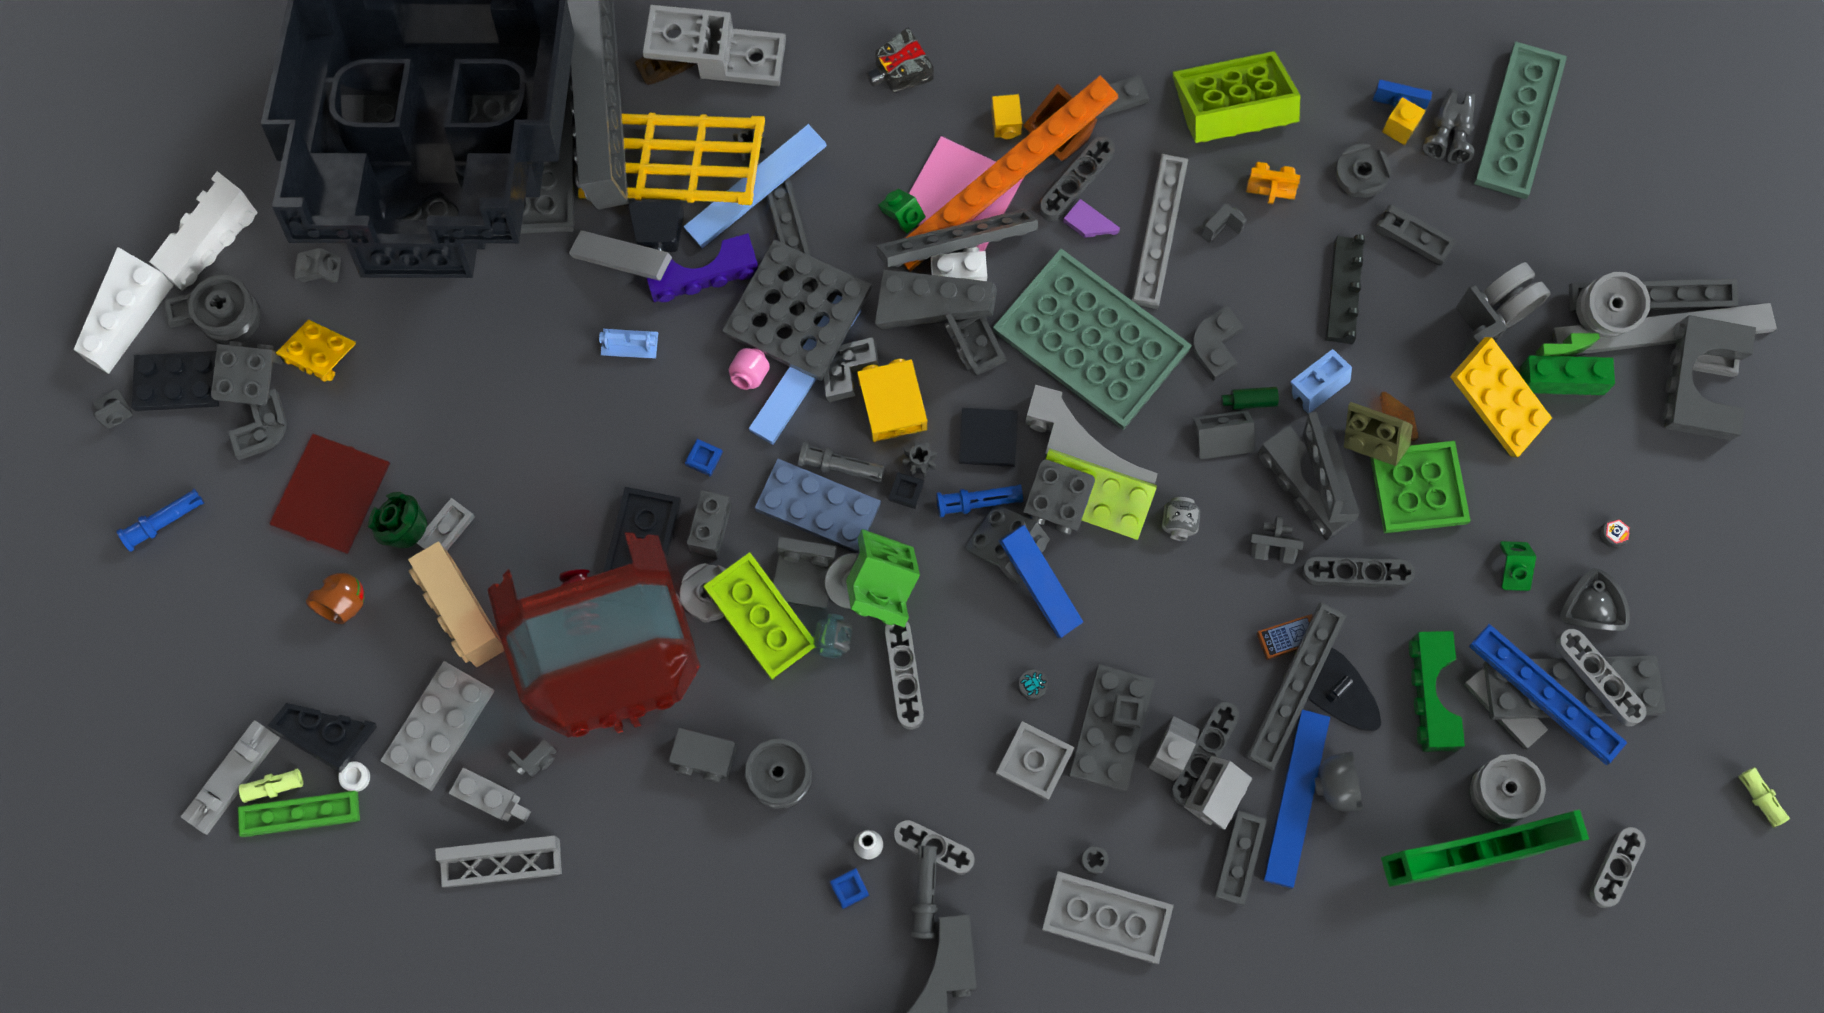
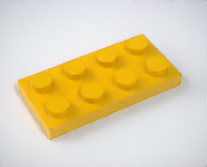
[1450,337,1552,457]

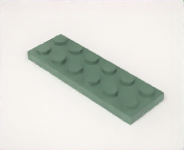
[1474,41,1567,200]

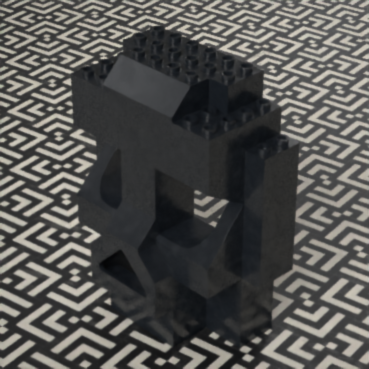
[261,0,575,278]

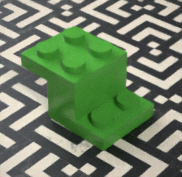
[846,529,920,627]

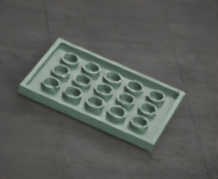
[993,248,1192,430]

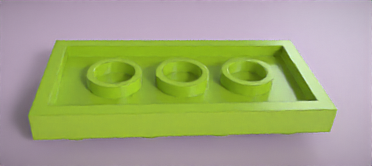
[1045,448,1157,540]
[703,552,818,680]

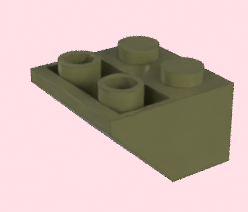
[1344,402,1413,466]

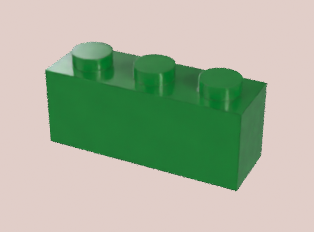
[1520,355,1615,395]

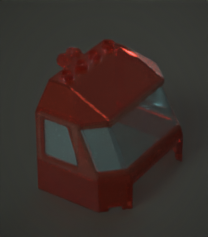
[487,532,701,737]

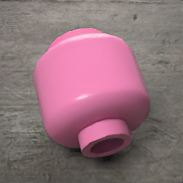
[728,348,770,390]

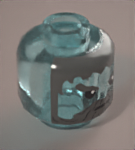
[813,614,852,658]

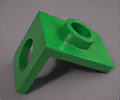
[1500,541,1537,591]

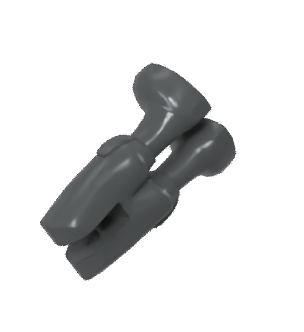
[1423,88,1475,164]

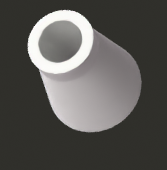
[854,830,883,859]

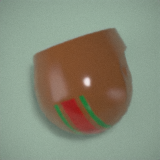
[306,573,365,624]

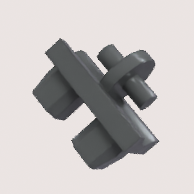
[1248,515,1304,564]

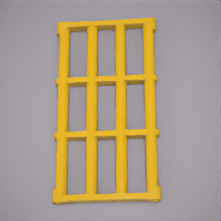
[578,112,765,205]

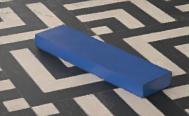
[999,525,1083,638]

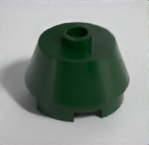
[368,492,427,549]

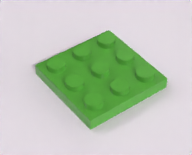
[1370,441,1471,534]

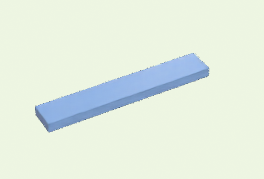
[684,124,827,249]
[749,295,861,445]

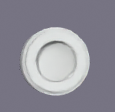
[338,762,370,792]

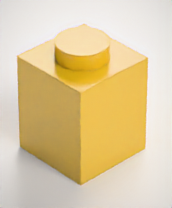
[991,94,1022,139]
[1382,97,1426,145]

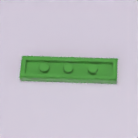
[238,791,360,837]

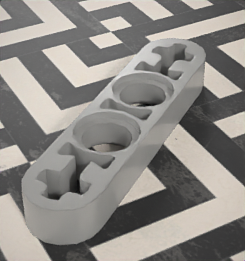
[885,622,923,730]
[1556,629,1646,726]

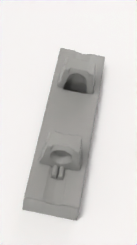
[181,720,280,835]

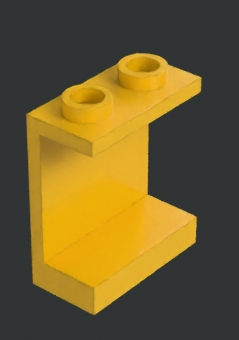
[857,359,928,442]

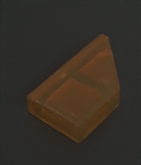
[1379,392,1419,441]

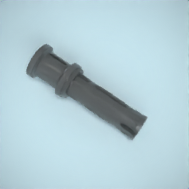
[798,442,885,483]
[910,846,938,938]

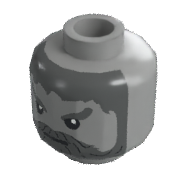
[1162,497,1200,541]

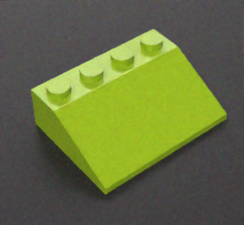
[1173,51,1300,143]

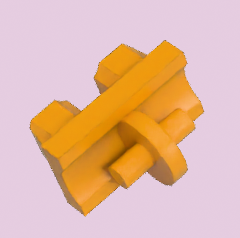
[1246,162,1300,204]

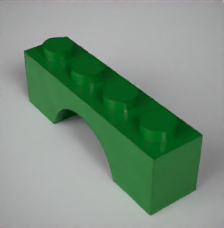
[1409,631,1465,752]

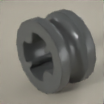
[1080,846,1108,874]

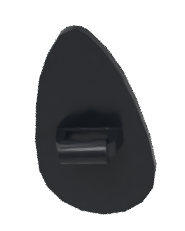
[1308,648,1381,731]

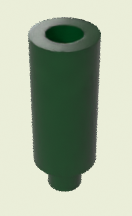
[1221,386,1279,410]

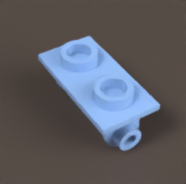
[599,329,658,359]

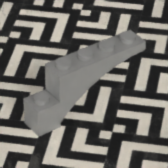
[1025,385,1158,485]

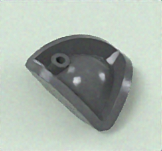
[1560,568,1630,631]

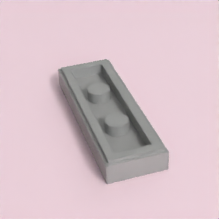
[1464,667,1548,750]

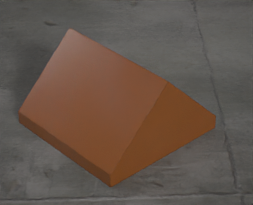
[1023,84,1097,161]

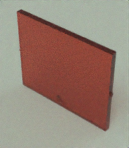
[270,434,390,554]

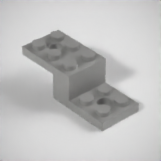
[643,5,786,86]

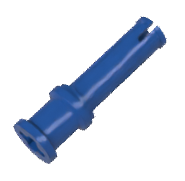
[936,485,1023,518]
[116,488,205,552]

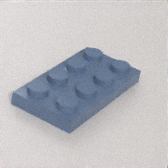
[755,459,881,553]

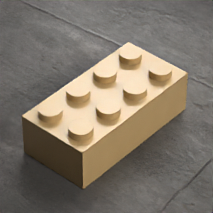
[408,541,507,667]

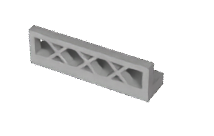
[435,836,562,888]

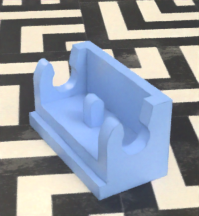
[1290,349,1352,413]

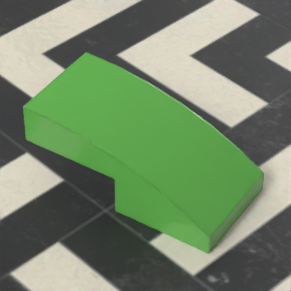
[1536,333,1600,357]

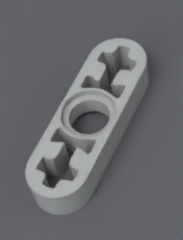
[894,820,974,875]
[1590,827,1646,908]

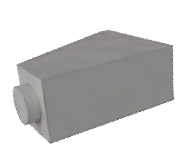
[1148,716,1200,782]

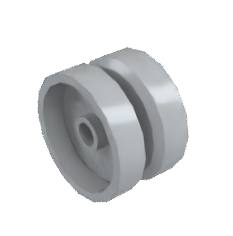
[1483,262,1551,329]
[1576,272,1650,338]
[1470,754,1546,825]

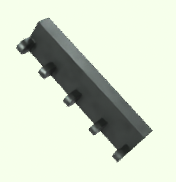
[1325,234,1365,344]

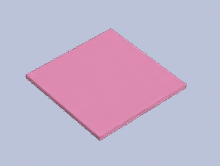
[909,136,1024,251]

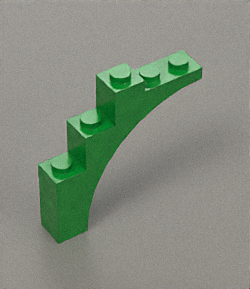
[1381,810,1589,887]

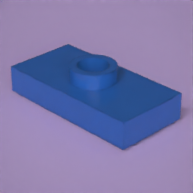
[1372,80,1432,110]

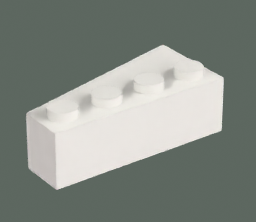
[149,171,258,291]
[74,247,174,374]

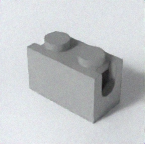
[1184,756,1252,830]

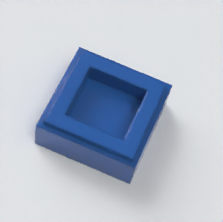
[685,439,723,477]
[830,868,869,909]

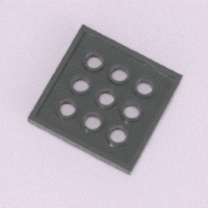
[722,240,872,381]

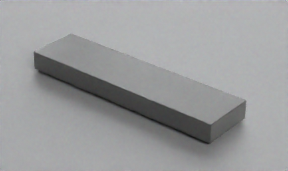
[569,230,672,281]

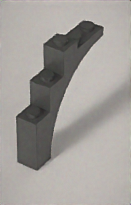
[907,915,977,1013]

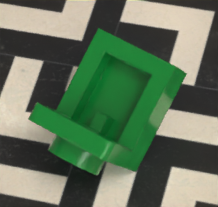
[878,189,926,233]

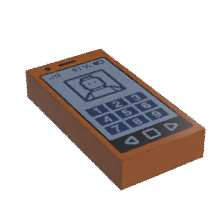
[1256,614,1312,660]

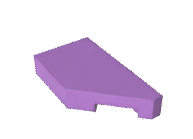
[1063,199,1120,238]

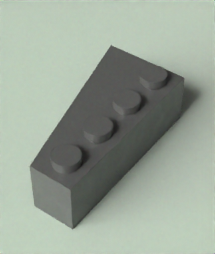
[875,270,997,330]

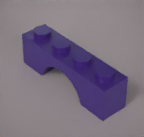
[646,233,758,302]

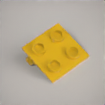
[276,319,356,382]

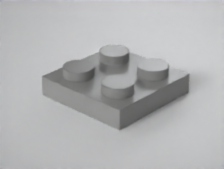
[996,721,1075,801]

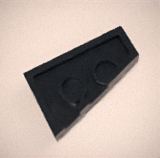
[267,703,377,773]

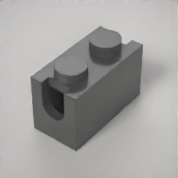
[669,728,737,783]

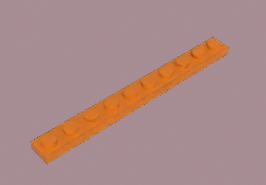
[903,75,1118,272]

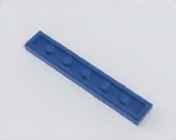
[1468,624,1628,765]
[1263,710,1330,889]

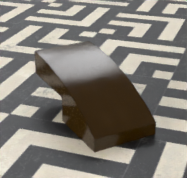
[635,56,697,85]

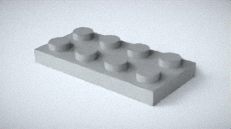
[380,661,494,791]
[1042,871,1174,965]

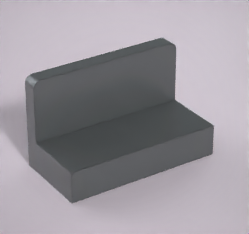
[1193,410,1255,459]

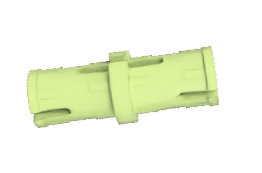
[1738,767,1790,828]
[239,769,303,803]

